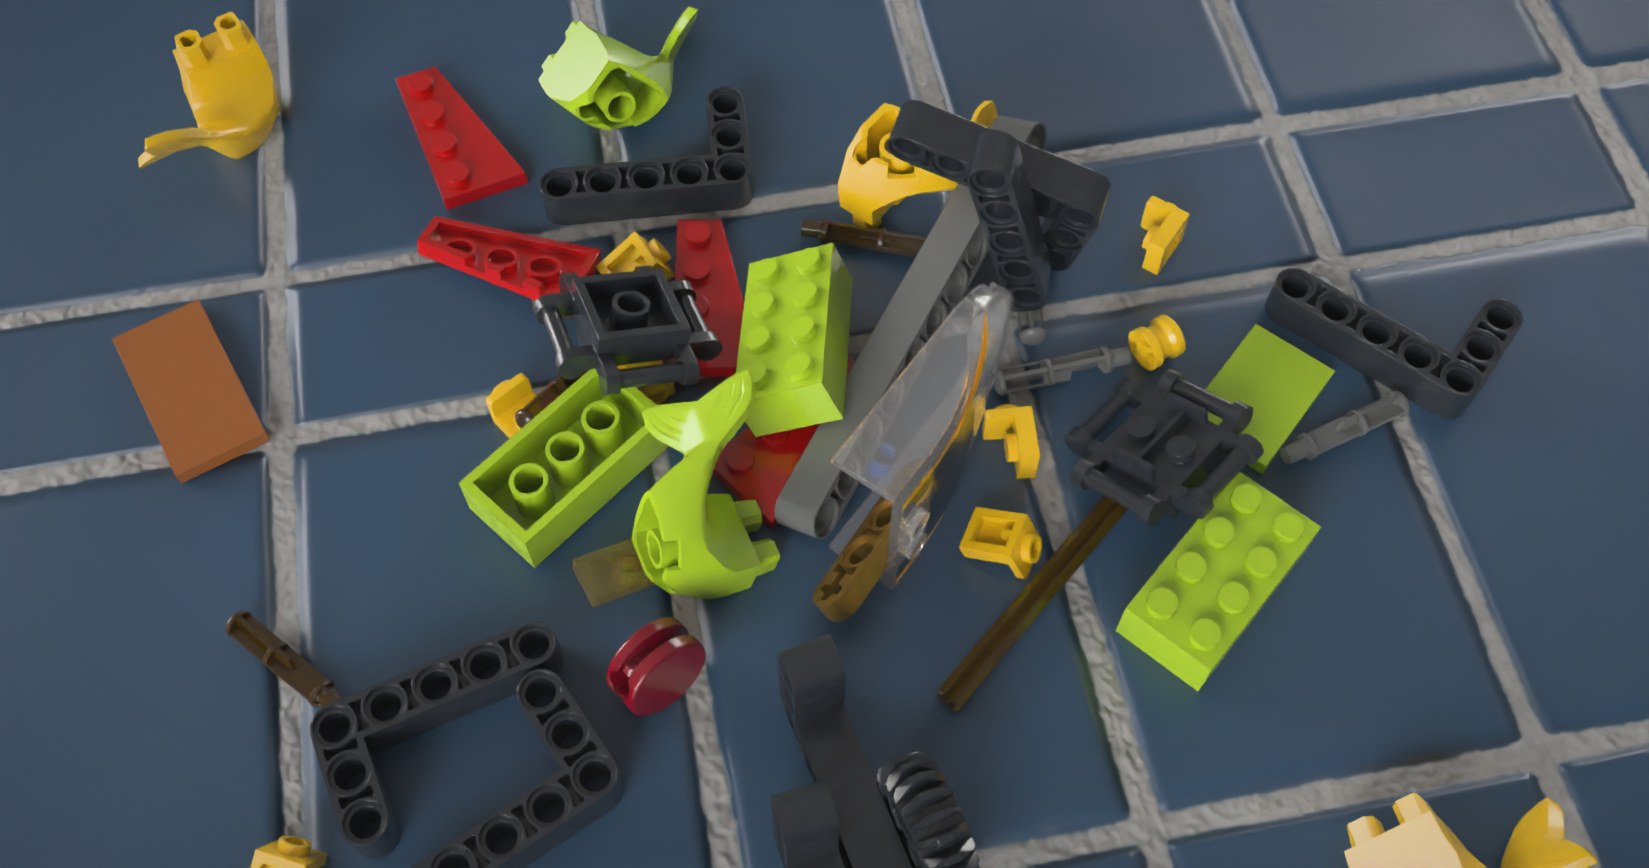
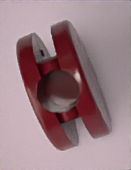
[606,617,706,716]

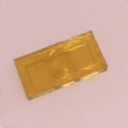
[572,538,655,607]

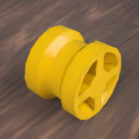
[1128,314,1186,371]

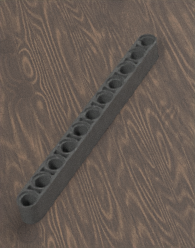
[775,116,1047,539]

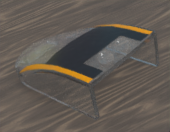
[829,282,1013,590]

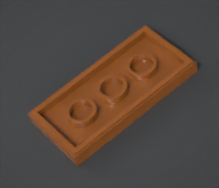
[112,299,270,484]

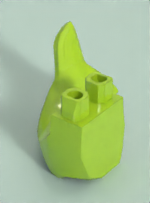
[538,6,698,131]
[632,370,780,599]

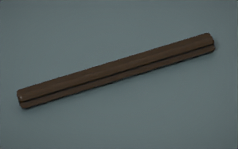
[936,496,1127,712]

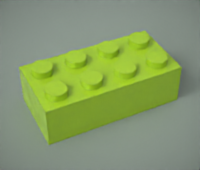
[736,243,853,437]
[459,369,669,568]
[1115,472,1321,691]

